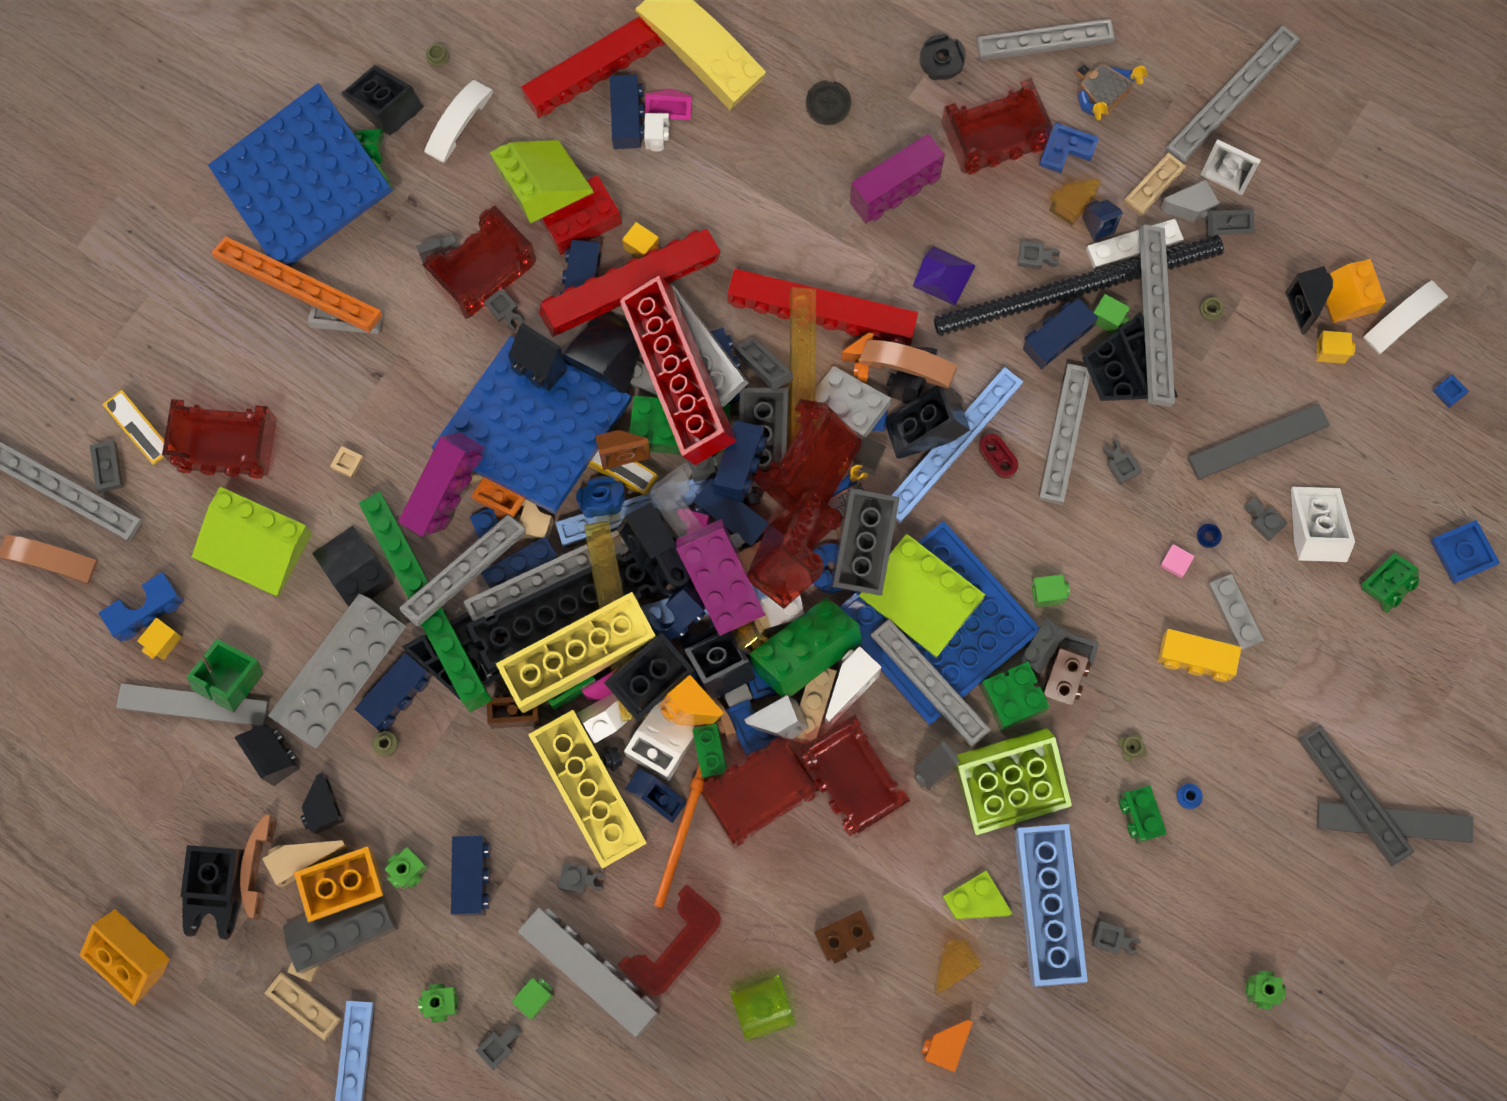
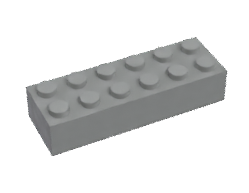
[268,594,406,749]
[518,908,659,1038]

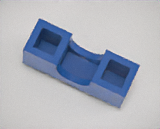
[99,572,184,642]

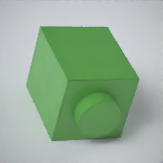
[1094,294,1130,334]
[1031,574,1070,608]
[511,978,554,1020]

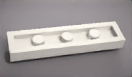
[1086,219,1183,270]

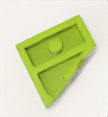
[942,871,1012,920]

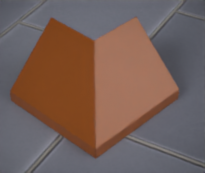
[595,430,650,470]

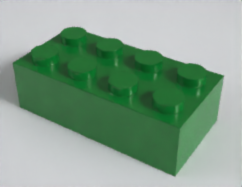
[629,396,731,458]
[749,597,862,698]

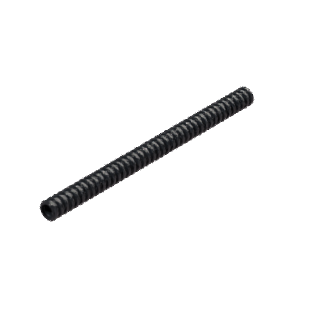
[934,235,1224,336]

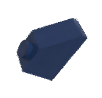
[1082,199,1123,241]
[625,768,687,823]

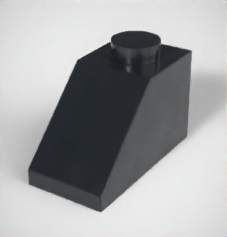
[301,772,344,834]

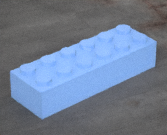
[1014,824,1088,987]

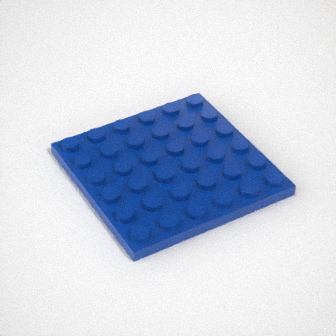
[208,83,393,267]
[432,336,632,514]
[839,521,1040,726]

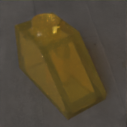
[1049,179,1102,226]
[732,619,771,654]
[934,938,982,995]

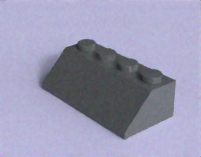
[739,388,791,489]
[830,488,900,596]
[283,896,398,974]

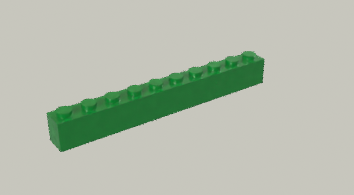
[358,491,492,713]

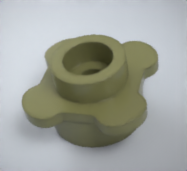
[1118,733,1147,762]

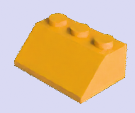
[294,846,384,922]
[79,909,170,1006]

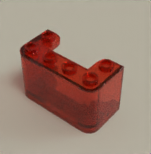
[941,78,1053,175]
[422,205,536,319]
[162,399,277,479]
[753,399,862,517]
[748,491,844,609]
[801,714,910,838]
[701,737,820,849]
[617,884,722,998]

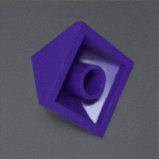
[913,246,976,306]

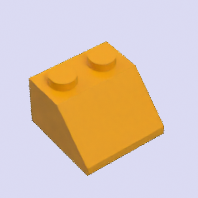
[1325,259,1386,323]
[659,675,724,727]

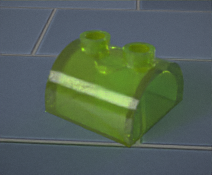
[730,975,795,1042]

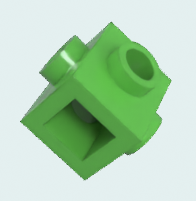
[385,847,429,890]
[1245,971,1286,1010]
[418,984,459,1023]

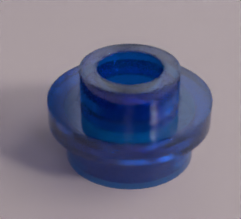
[1197,524,1222,548]

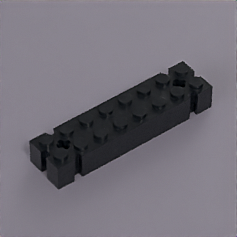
[465,550,668,675]

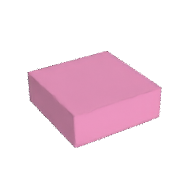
[1160,544,1195,579]

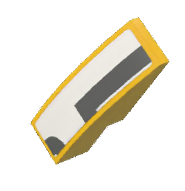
[102,390,173,465]
[587,451,659,496]

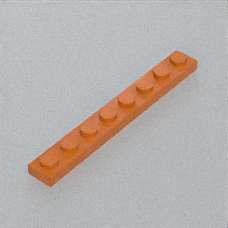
[211,236,382,333]

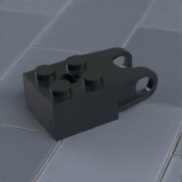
[617,502,690,596]
[681,615,756,700]
[180,845,245,940]

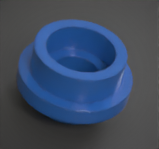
[1177,784,1203,809]

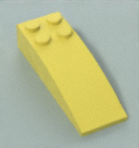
[635,0,766,110]
[496,592,656,713]
[528,710,647,869]

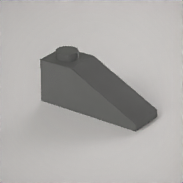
[914,741,960,790]

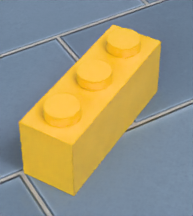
[1157,629,1242,682]

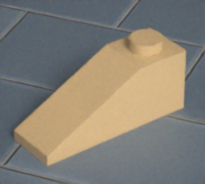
[262,840,350,888]

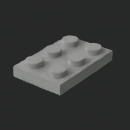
[806,366,892,440]

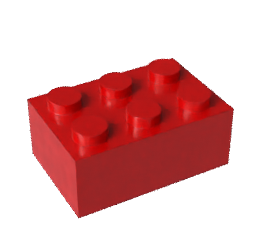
[539,175,622,256]

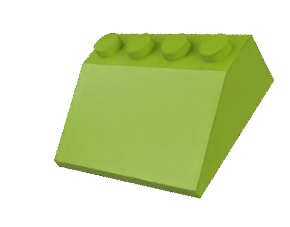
[489,140,594,223]
[192,487,313,597]
[859,534,985,658]
[955,728,1072,835]

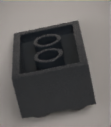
[341,65,423,136]
[886,385,970,459]
[312,526,394,606]
[604,631,695,722]

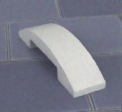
[424,80,494,163]
[1363,280,1448,355]

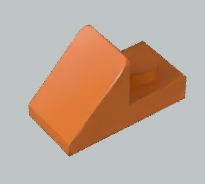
[841,333,873,384]
[471,477,525,519]

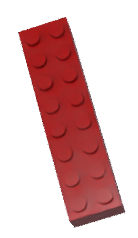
[619,275,737,465]

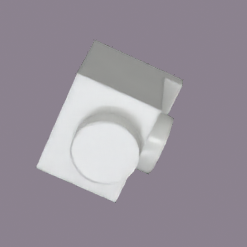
[644,113,670,151]

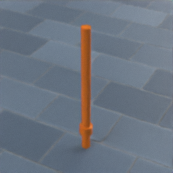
[654,765,706,908]

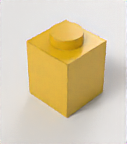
[622,222,660,259]
[1316,331,1355,364]
[137,618,182,660]

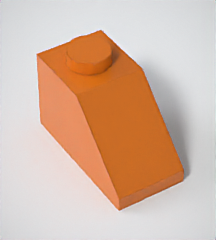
[921,1020,973,1072]

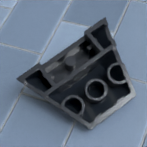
[1082,311,1178,401]
[561,312,641,394]
[402,612,502,700]

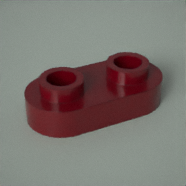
[979,434,1018,479]

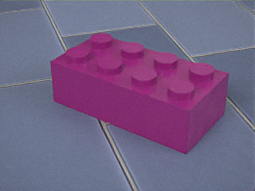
[850,134,945,224]
[398,432,485,537]
[676,519,766,635]

